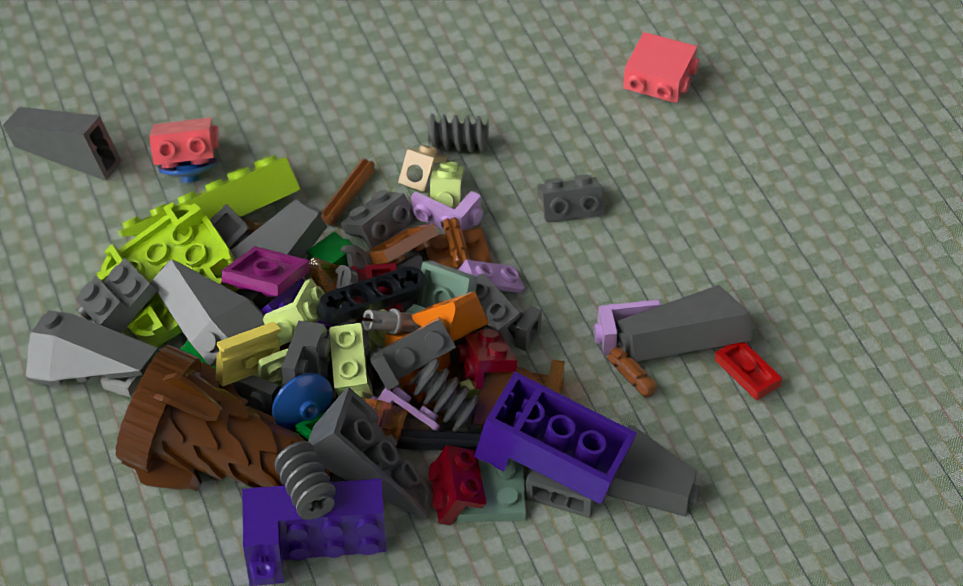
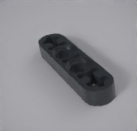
[317,266,426,325]

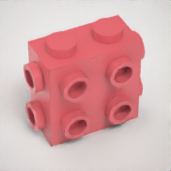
[623,32,700,103]
[149,117,220,168]

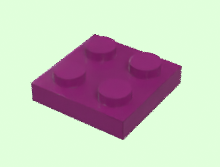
[222,246,310,297]

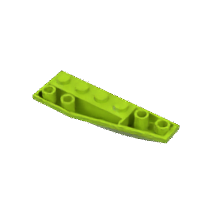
[117,154,301,237]

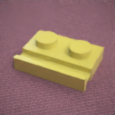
[216,321,281,387]

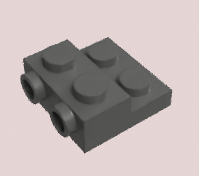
[75,258,158,333]
[281,321,332,386]

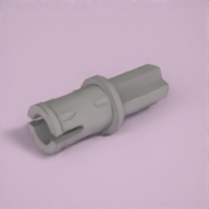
[362,309,421,335]

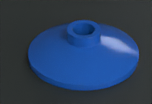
[158,157,218,183]
[272,373,333,432]

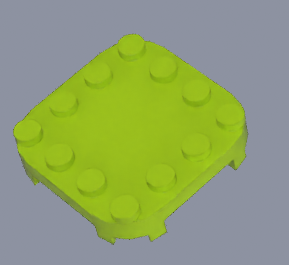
[97,202,239,347]

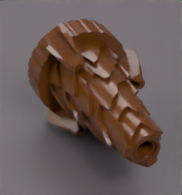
[115,345,333,491]

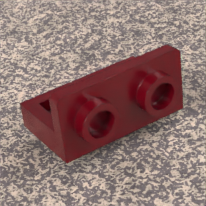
[456,329,518,389]
[428,445,486,525]

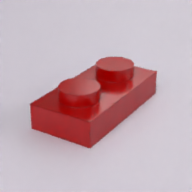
[715,342,782,401]

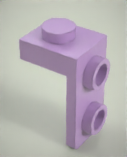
[411,191,483,231]
[458,259,524,293]
[593,300,661,355]
[367,386,441,431]

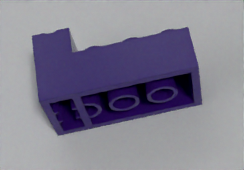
[474,372,637,504]
[242,479,387,586]

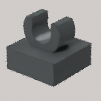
[507,305,542,351]

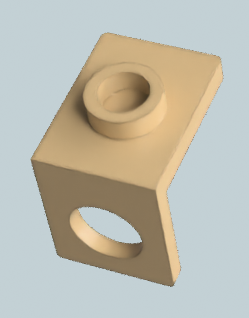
[398,145,448,192]

